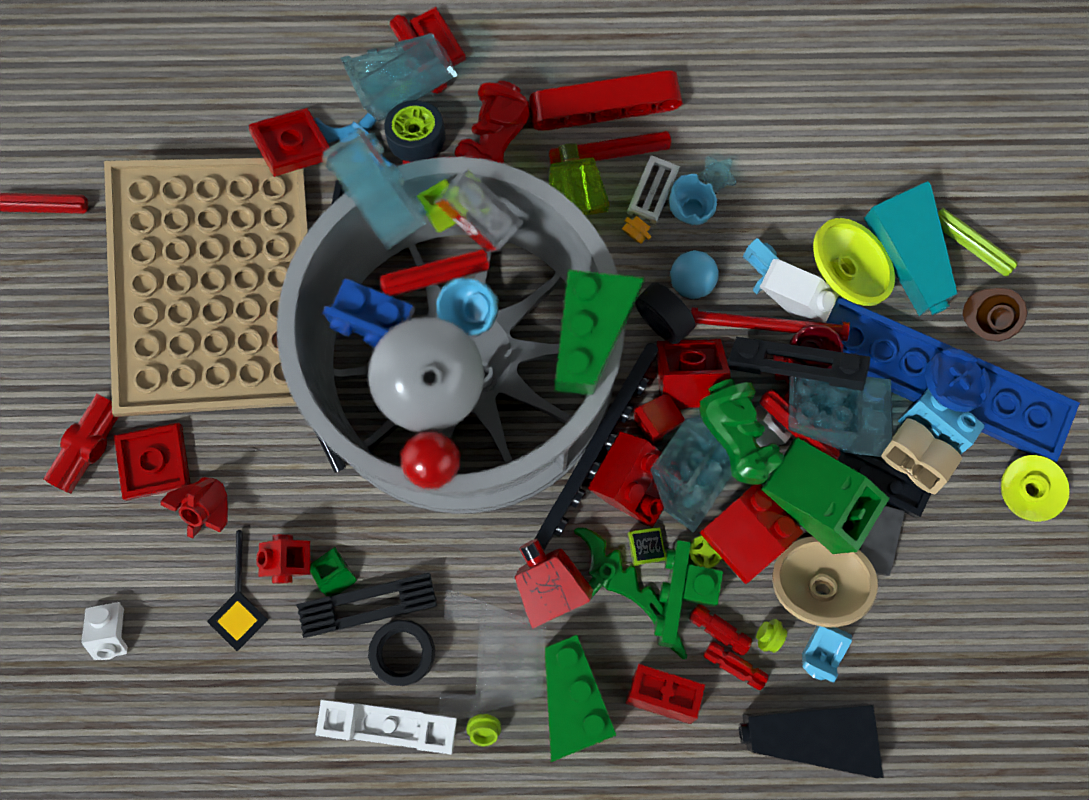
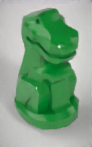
[699,379,784,485]

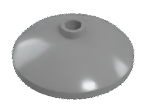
[369,317,484,432]

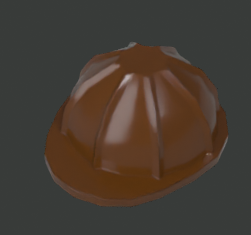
[962,288,1028,342]

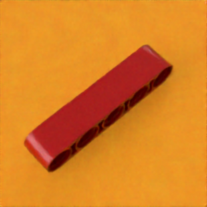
[528,70,683,131]

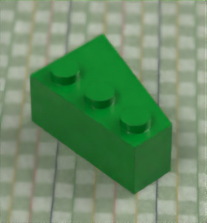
[555,270,644,395]
[545,635,616,762]

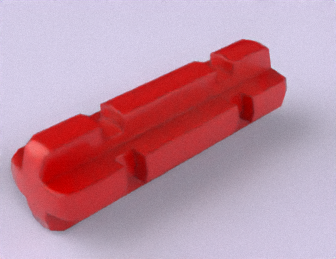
[689,604,752,656]
[704,642,769,690]

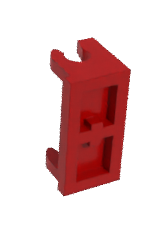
[625,664,705,724]

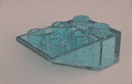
[788,376,892,457]

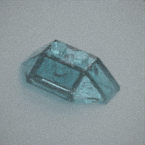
[650,416,732,532]

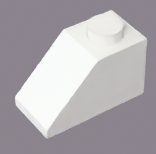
[760,259,838,323]

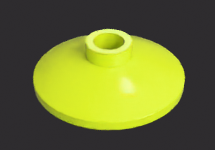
[1001,455,1069,522]

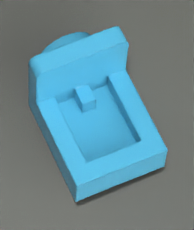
[743,238,780,294]
[802,626,852,682]

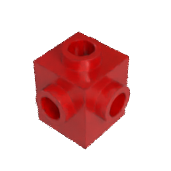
[256,534,310,584]

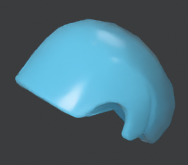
[669,174,717,225]
[670,250,719,299]
[436,278,498,336]

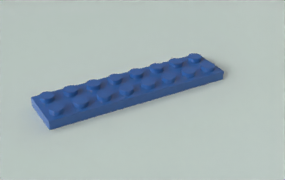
[826,296,1080,462]

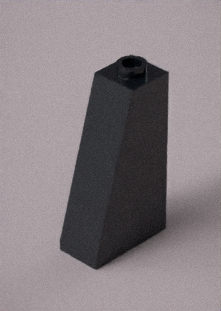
[738,703,884,778]

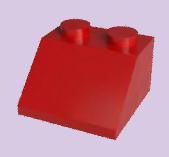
[657,339,731,410]
[699,484,804,585]

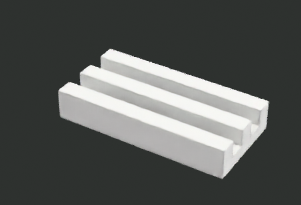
[627,155,680,225]

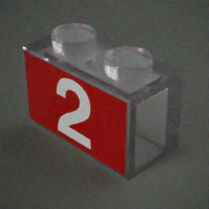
[434,170,524,253]

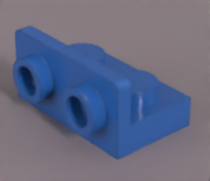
[323,278,415,347]

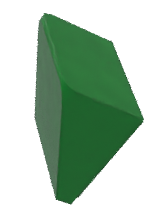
[310,547,357,597]

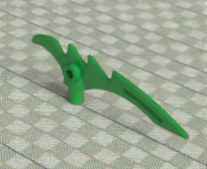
[574,527,687,660]

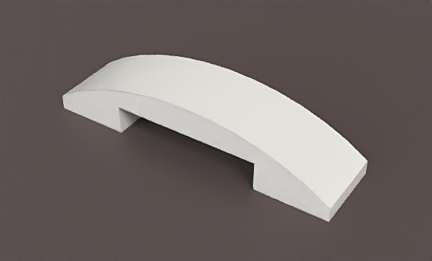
[316,700,457,754]

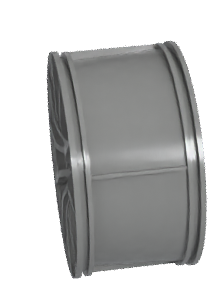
[277,157,625,514]

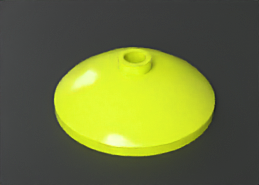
[813,218,895,306]

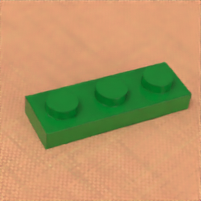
[654,540,691,648]

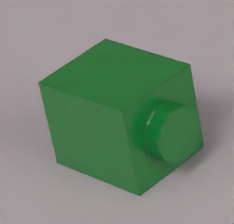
[682,564,723,607]

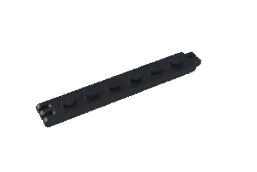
[535,343,658,551]

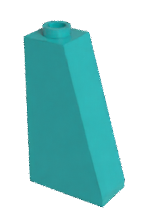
[864,181,958,316]

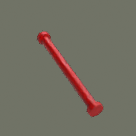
[691,307,850,342]

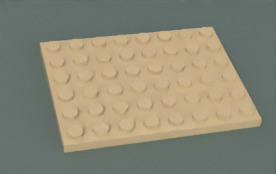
[104,158,308,417]

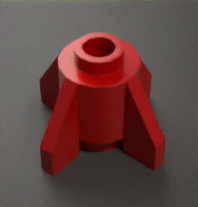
[161,477,228,539]

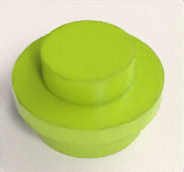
[756,619,787,653]
[467,714,501,746]

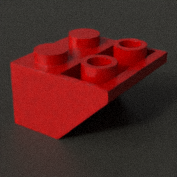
[588,431,684,528]

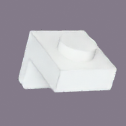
[81,602,128,660]

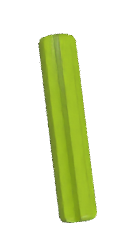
[938,208,1018,276]

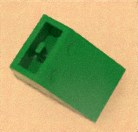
[761,438,890,554]

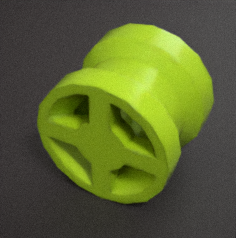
[688,535,722,569]

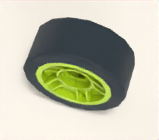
[384,100,446,162]

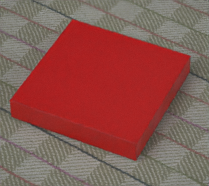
[249,108,333,177]
[114,422,191,501]

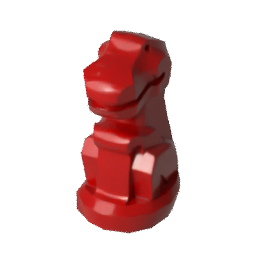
[455,81,530,164]

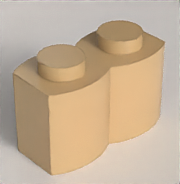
[879,418,963,495]

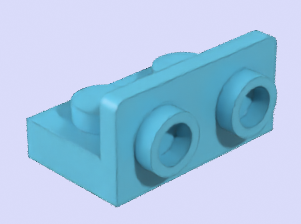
[898,388,984,455]

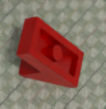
[634,394,685,445]

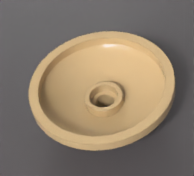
[772,537,878,627]

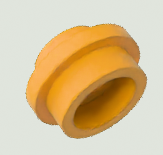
[622,216,652,245]

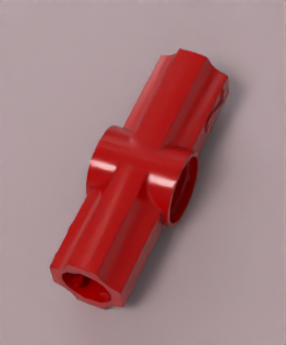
[43,393,118,494]

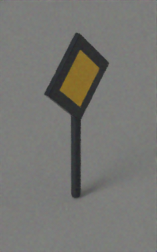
[207,530,268,651]

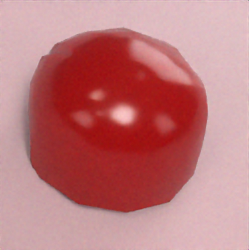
[401,431,460,489]

